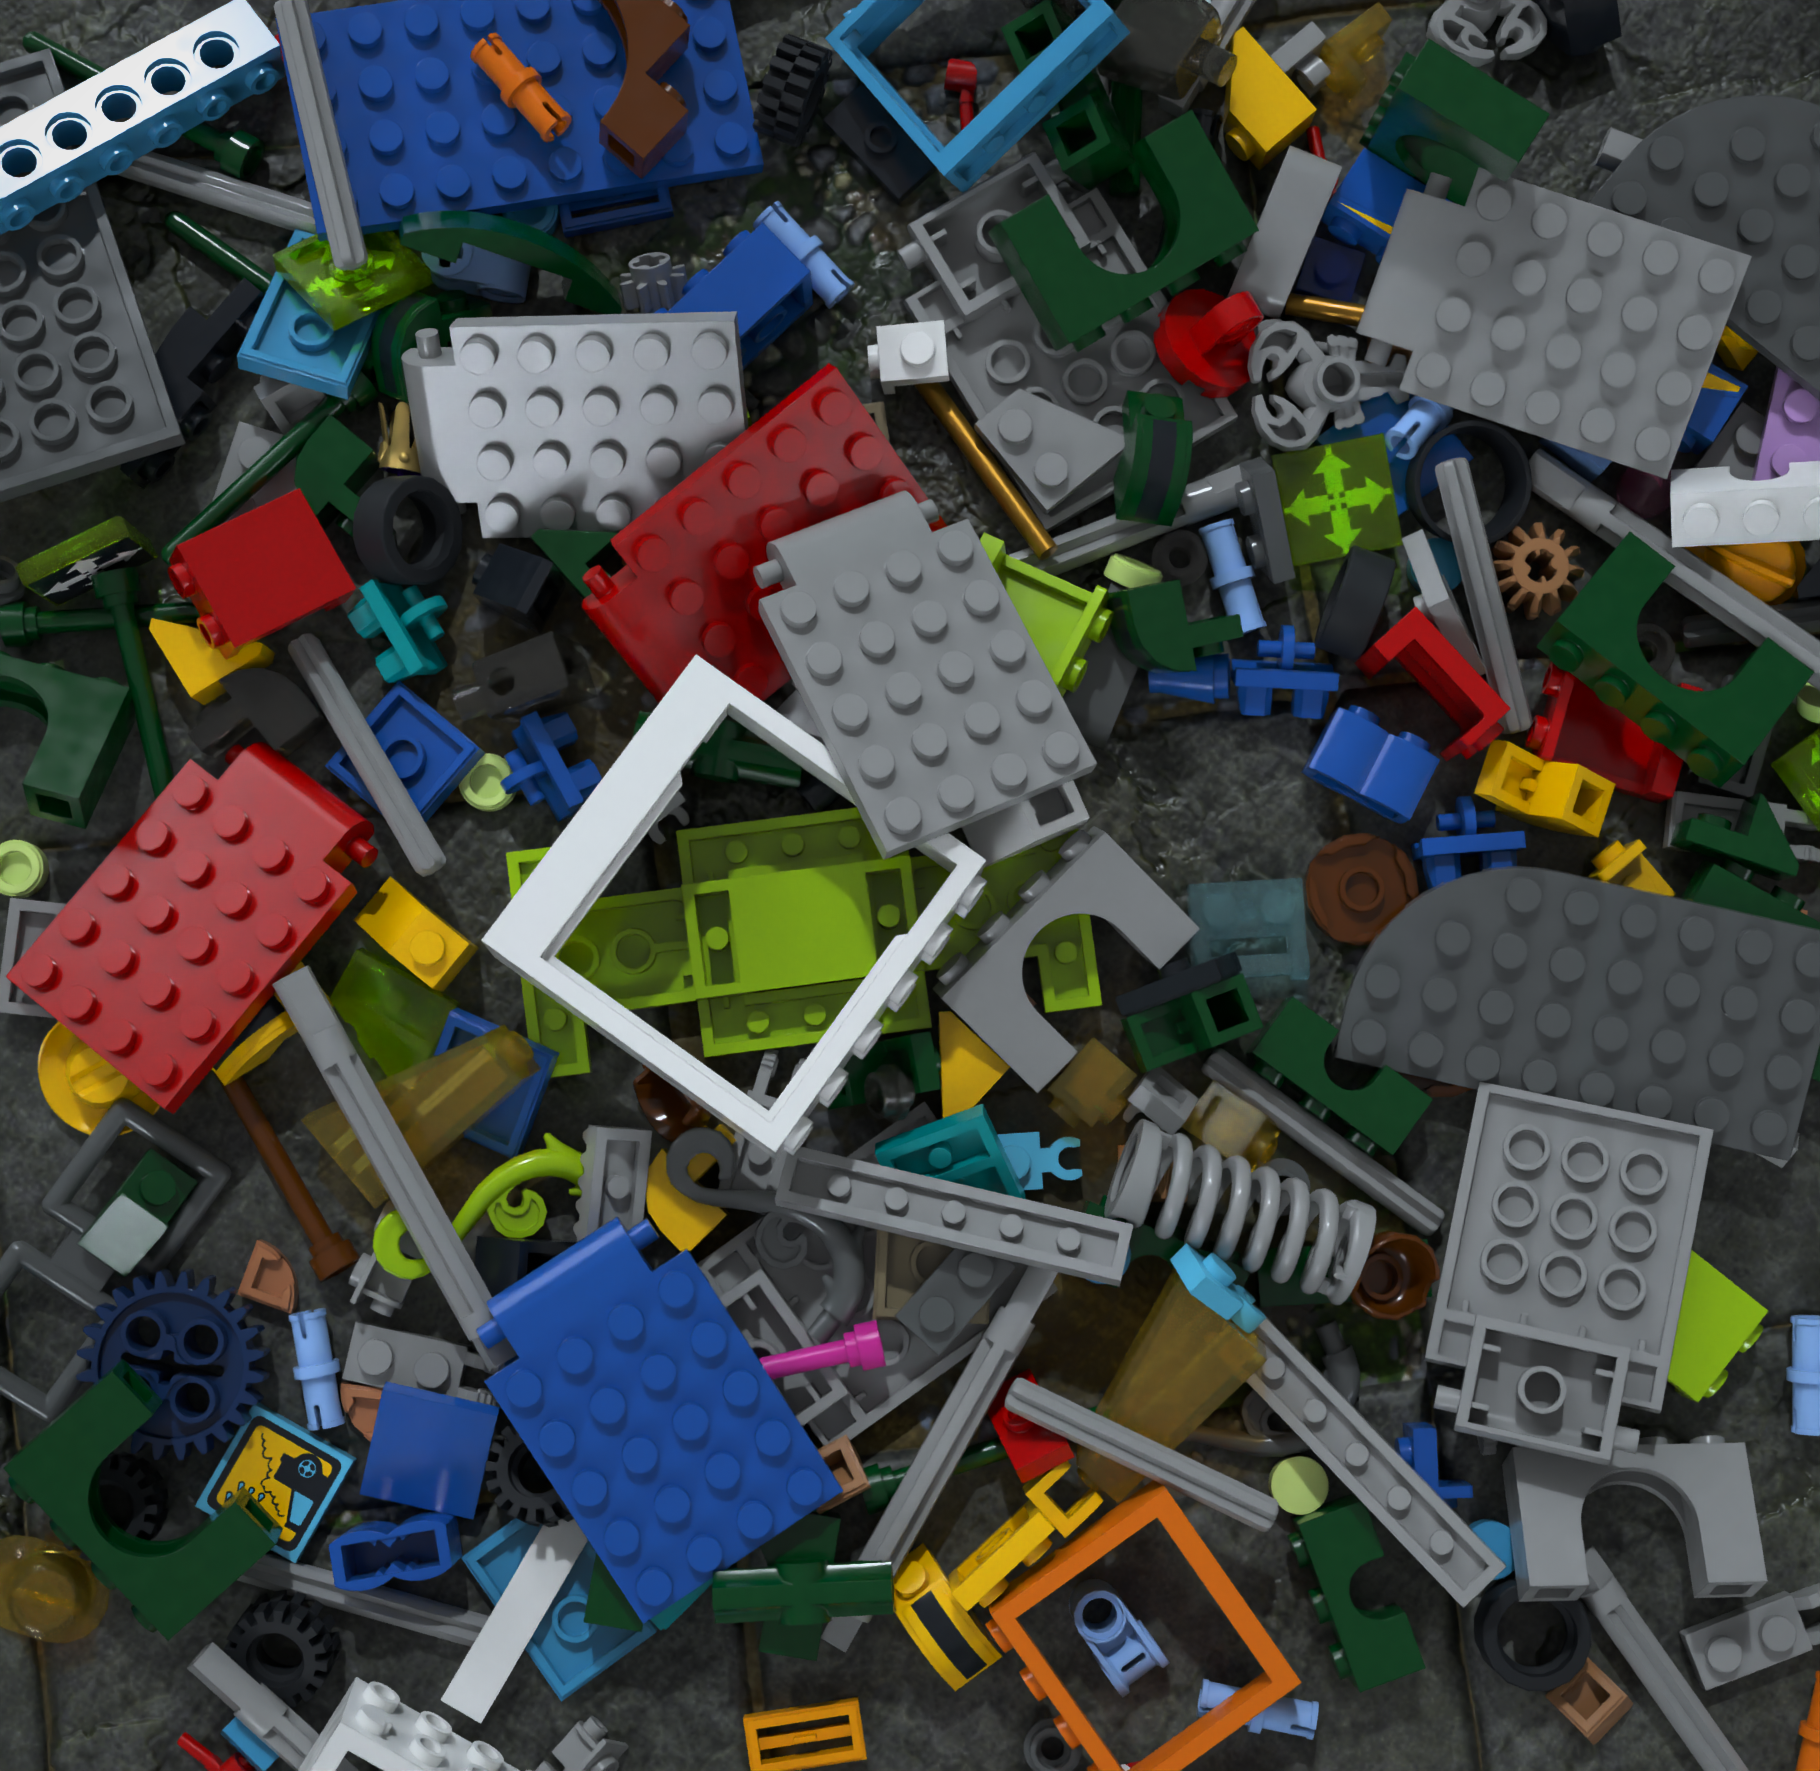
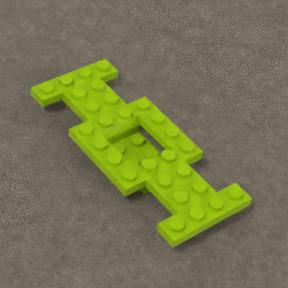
[506,807,1102,1078]

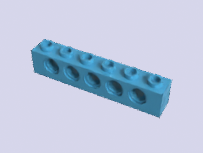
[0,0,285,235]

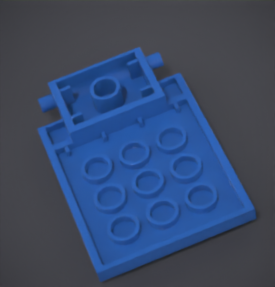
[476,1216,843,1624]

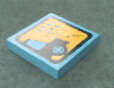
[195,1403,357,1563]

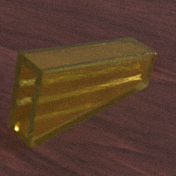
[301,1025,541,1209]
[1075,1268,1267,1503]

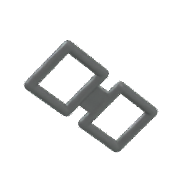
[0,1098,232,1422]

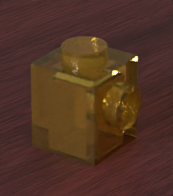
[1045,1037,1137,1129]

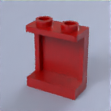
[168,488,357,660]
[1354,606,1511,762]
[1526,661,1704,804]

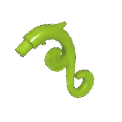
[373,1133,584,1280]

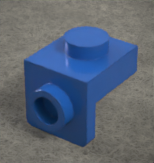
[1394,1422,1473,1508]

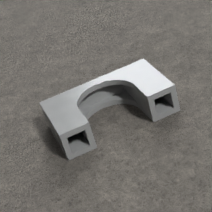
[932,826,1200,1093]
[1502,1435,1768,1602]

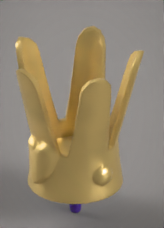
[377,401,421,476]

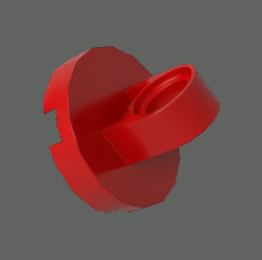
[1153,289,1264,398]

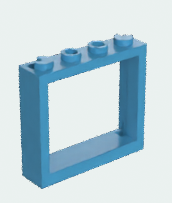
[825,0,1131,193]

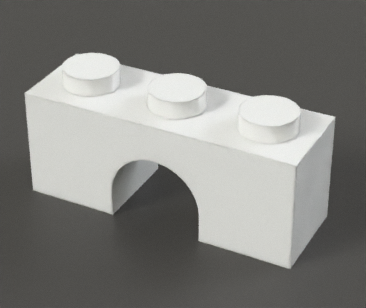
[1670,461,1820,548]

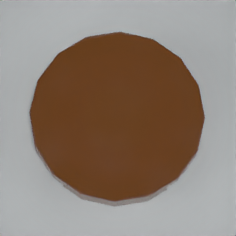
[1303,833,1419,947]

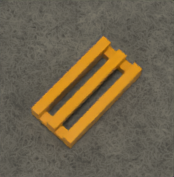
[743,1697,867,1771]

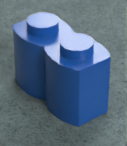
[1301,705,1440,824]
[329,1511,463,1591]

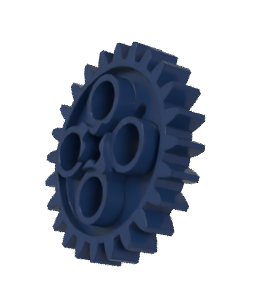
[76,1268,270,1460]

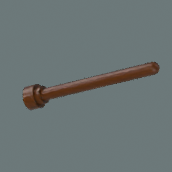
[213,1071,360,1283]

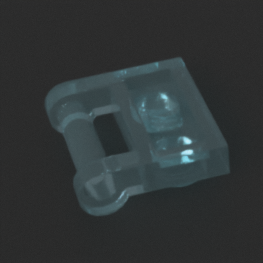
[1186,878,1310,981]

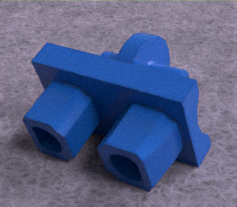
[1230,625,1339,719]
[500,711,602,823]
[1411,796,1526,890]

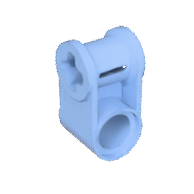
[421,242,531,304]
[1069,1579,1170,1698]

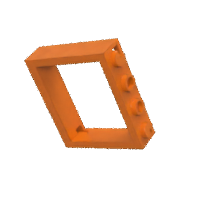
[985,1480,1302,1771]

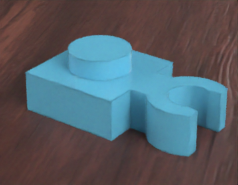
[997,1132,1083,1190]
[1170,1243,1266,1334]

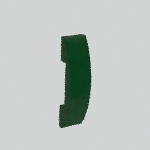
[399,211,622,314]

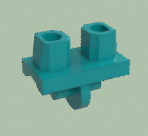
[347,579,448,683]

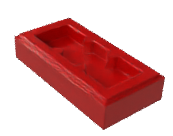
[987,1368,1075,1484]

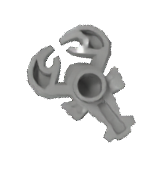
[1426,0,1547,67]
[1247,321,1410,451]

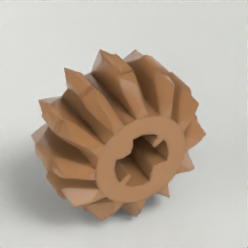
[1491,522,1585,620]

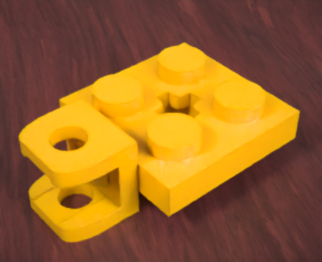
[948,1460,1104,1612]

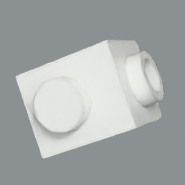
[867,320,949,395]

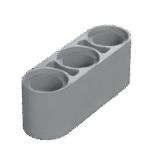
[1227,145,1342,319]

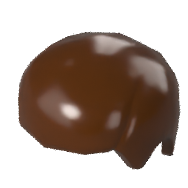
[633,1064,712,1142]
[1350,1231,1440,1320]

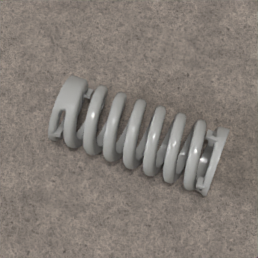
[1104,1119,1376,1305]

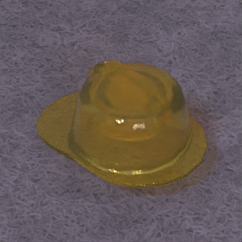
[0,1535,110,1643]

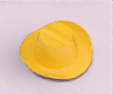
[38,1022,160,1136]

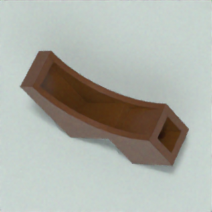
[598,0,690,179]

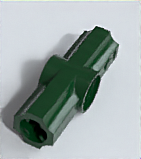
[633,711,804,789]
[712,1558,895,1626]

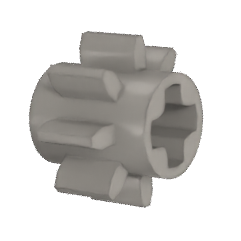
[619,252,688,314]

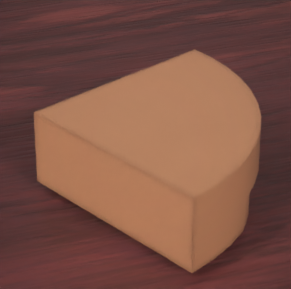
[237,1239,299,1314]
[340,1381,383,1442]

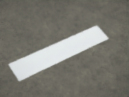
[441,1519,588,1724]

